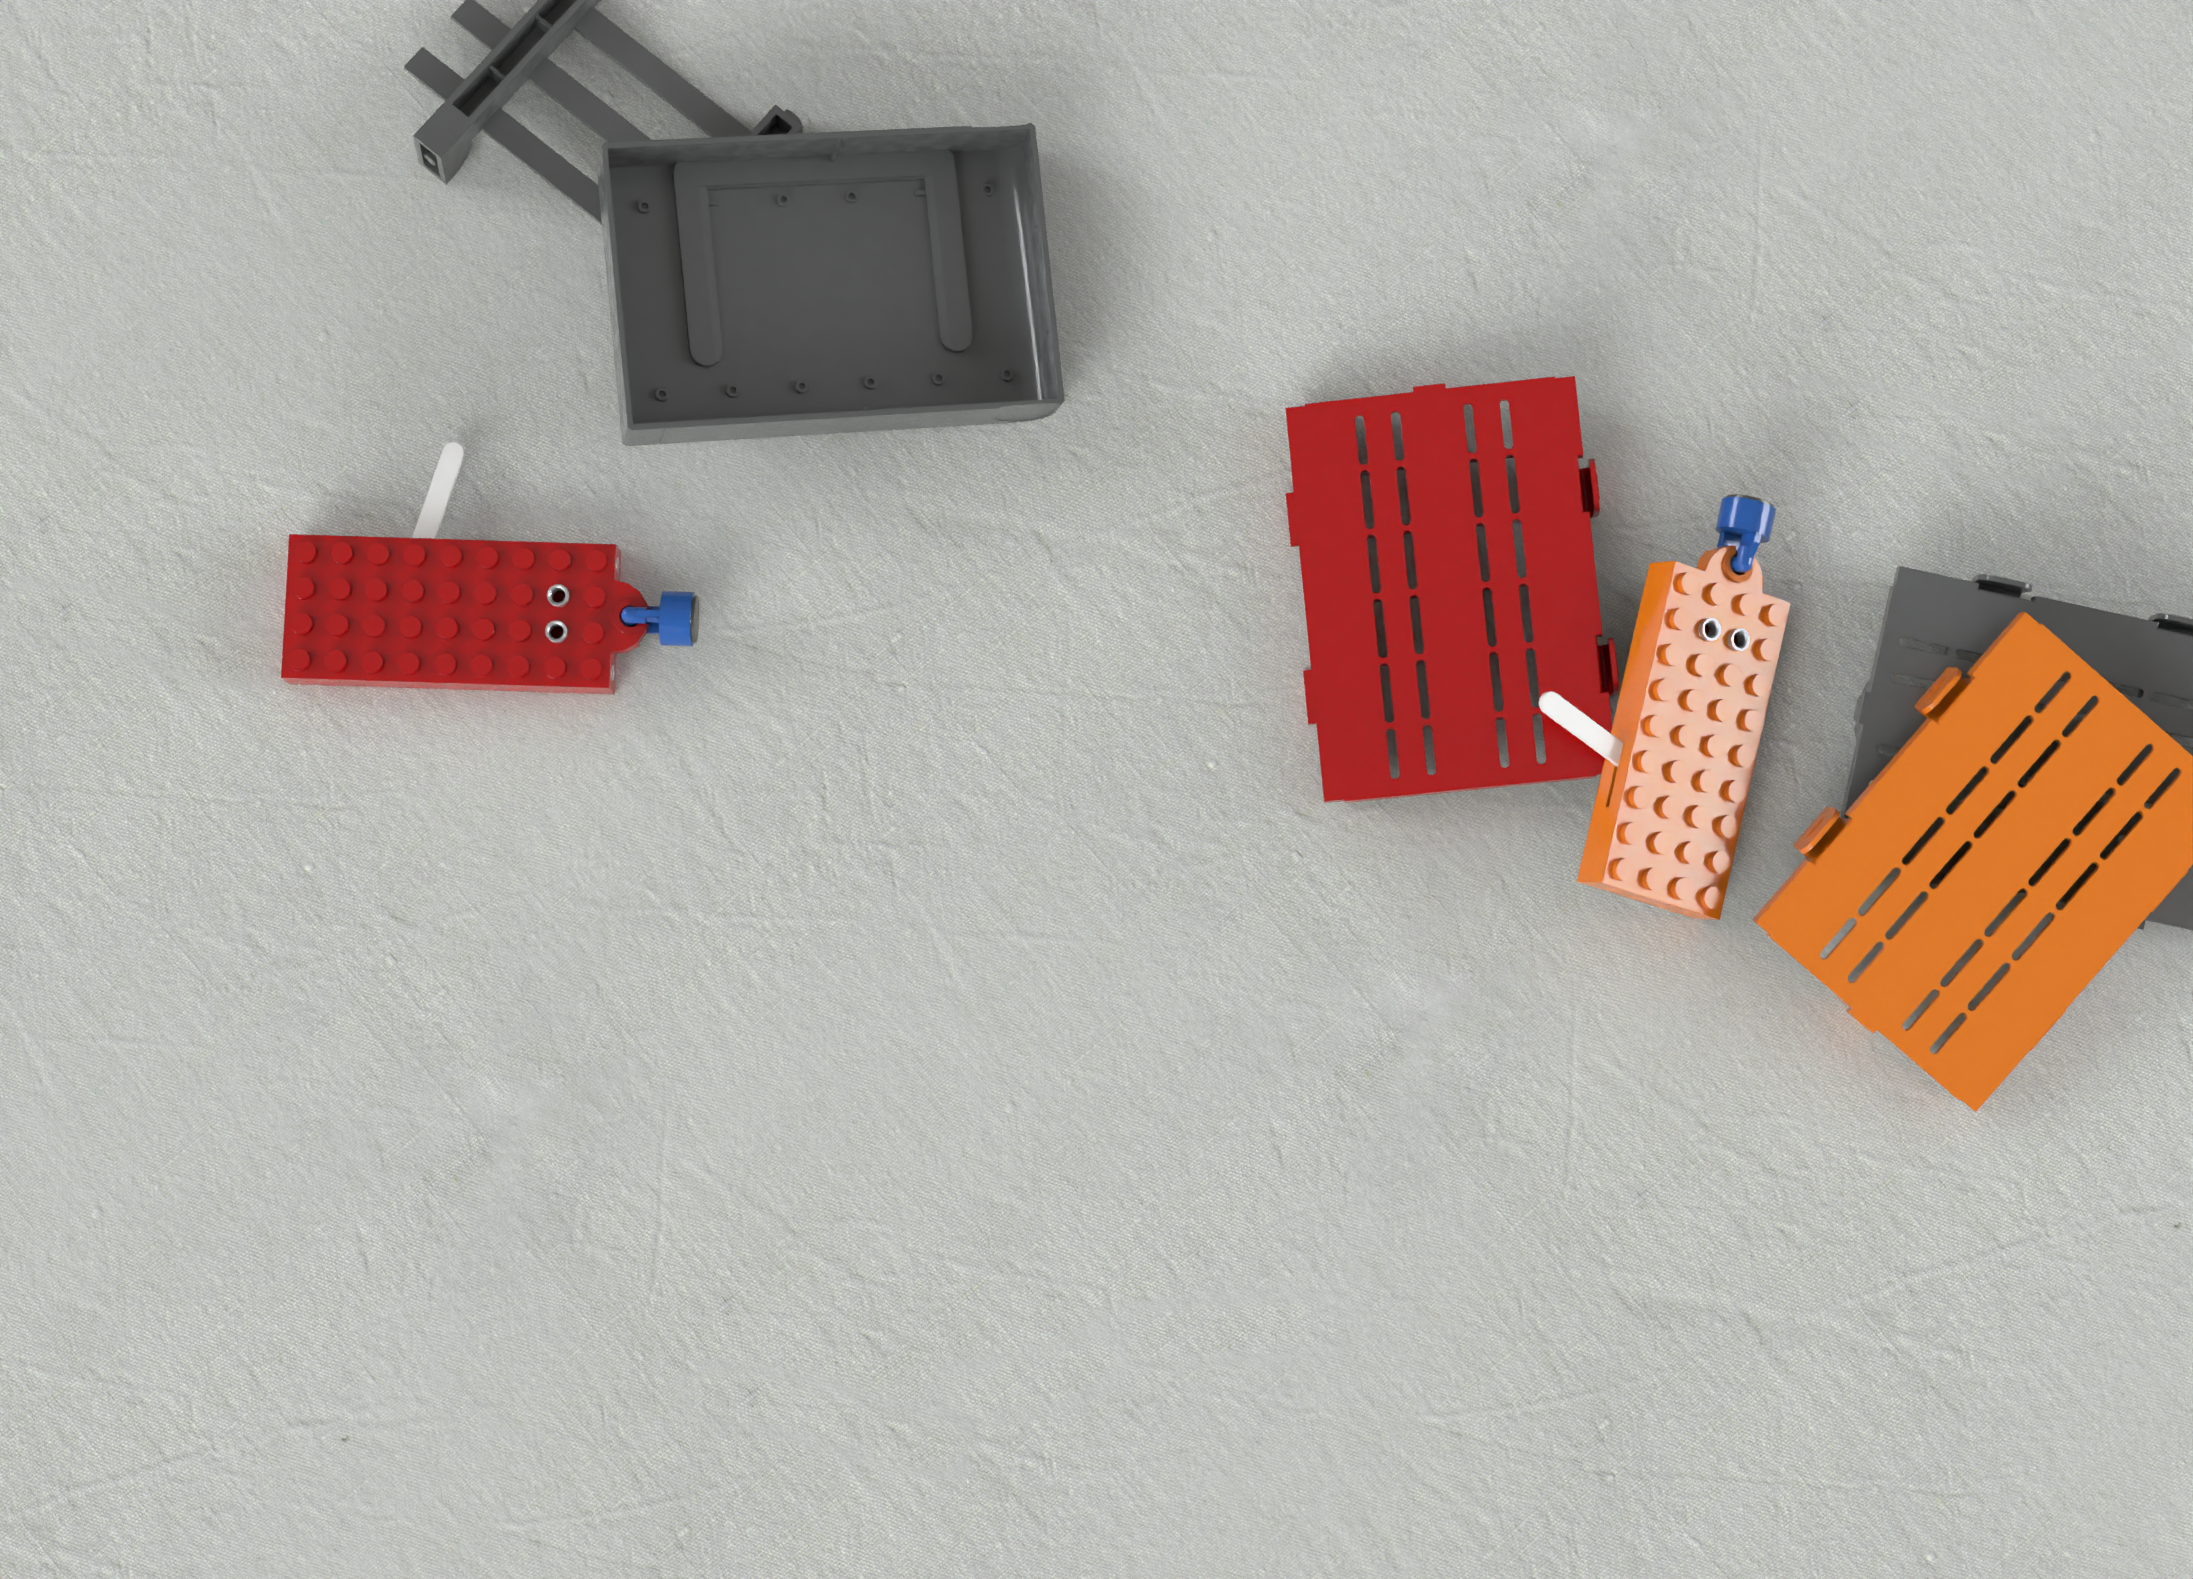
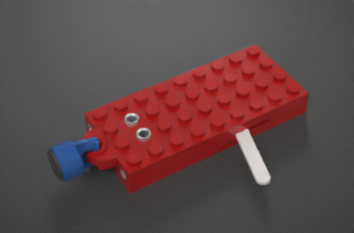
[281,442,699,694]

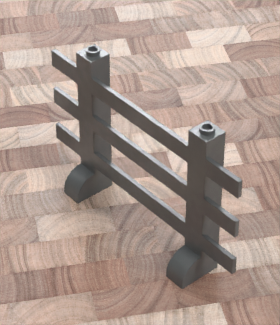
[404,0,803,225]

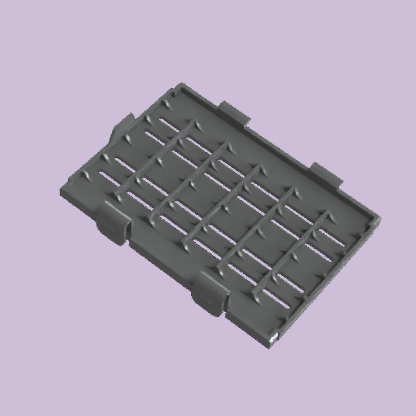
[1840,566,2193,931]

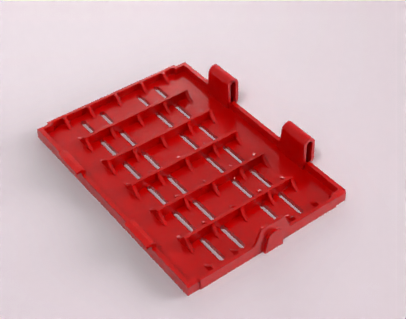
[1285,376,1619,803]

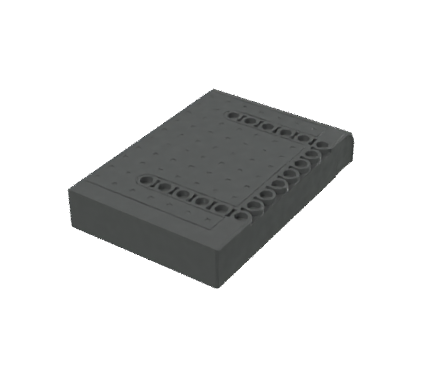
[597,123,1065,446]

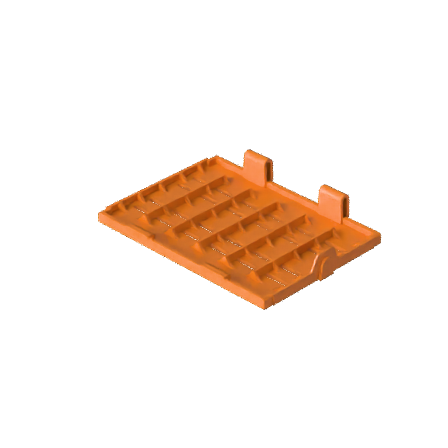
[1753,611,2193,1112]

